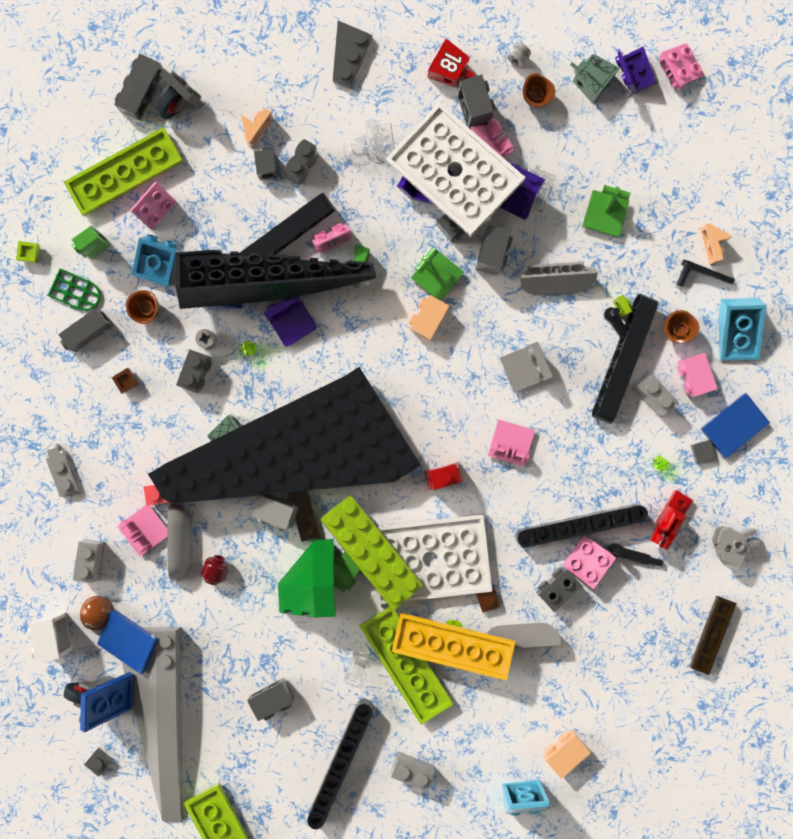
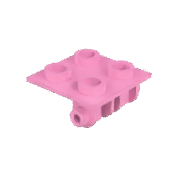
[659,43,705,90]
[471,118,514,158]
[130,182,177,230]
[311,223,352,253]
[488,419,535,467]
[117,505,167,557]
[563,535,616,589]

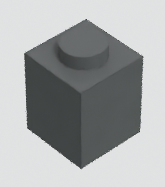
[254,148,278,180]

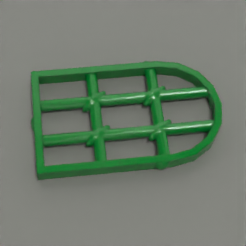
[47,268,101,311]

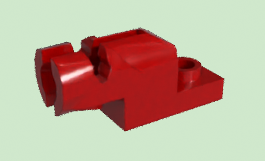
[650,490,693,551]

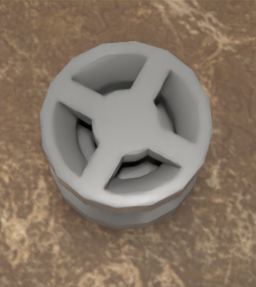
[507,42,531,68]
[195,329,217,349]

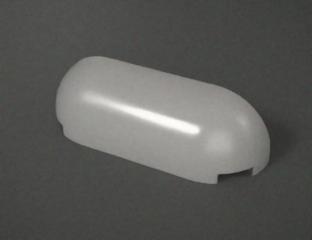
[520,262,598,295]
[167,504,192,581]
[487,623,561,648]

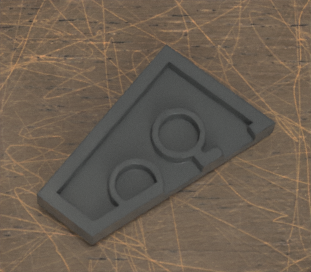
[333,20,373,89]

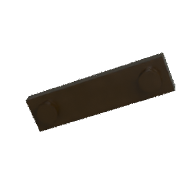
[288,491,320,542]
[689,595,737,675]

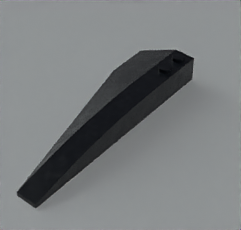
[175,250,376,309]

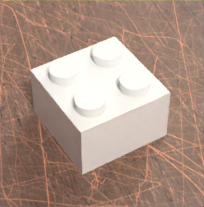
[28,612,73,663]

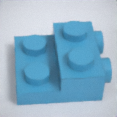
[132,234,181,287]

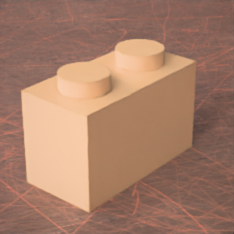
[409,295,449,341]
[543,729,590,779]

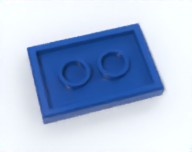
[700,393,770,458]
[97,610,159,674]
[80,672,134,733]

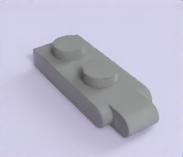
[45,443,80,497]

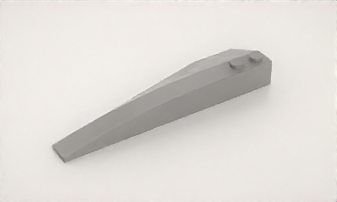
[123,627,182,821]

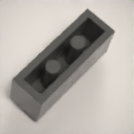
[114,53,164,121]

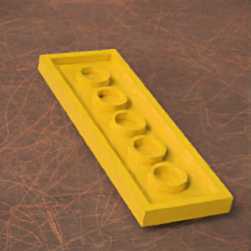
[392,612,515,681]

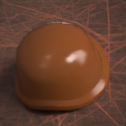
[523,73,555,107]
[126,290,160,324]
[664,310,700,343]
[80,596,114,630]

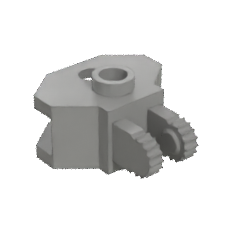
[712,526,761,567]

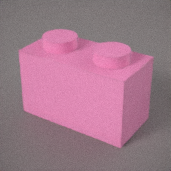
[677,353,717,397]

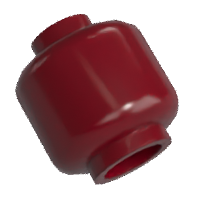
[201,555,229,585]

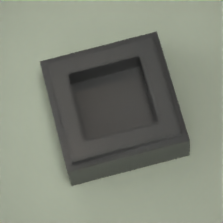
[690,440,716,463]

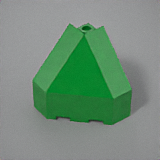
[278,539,336,618]

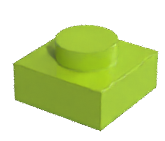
[16,241,40,263]
[612,295,632,317]

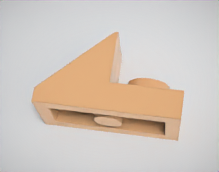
[241,108,273,149]
[700,223,732,265]

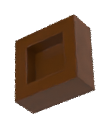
[111,367,139,394]
[476,587,500,612]

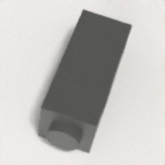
[58,308,113,352]

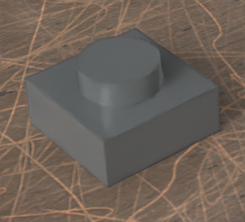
[84,747,113,777]

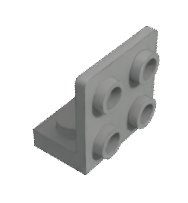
[500,341,553,392]

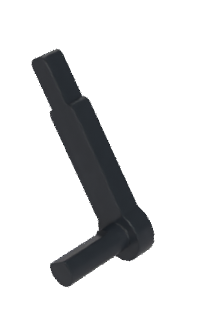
[676,259,735,287]
[603,307,624,337]
[607,543,663,566]

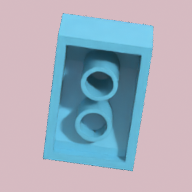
[719,298,767,361]
[502,780,550,816]

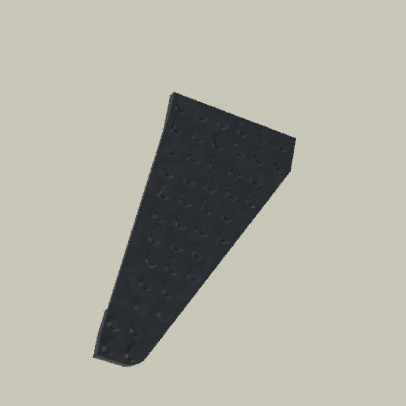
[148,367,421,503]

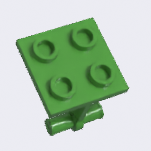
[582,184,631,237]
[411,247,464,301]

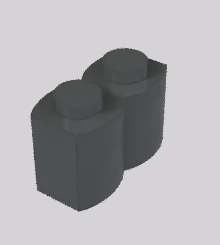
[285,139,318,185]

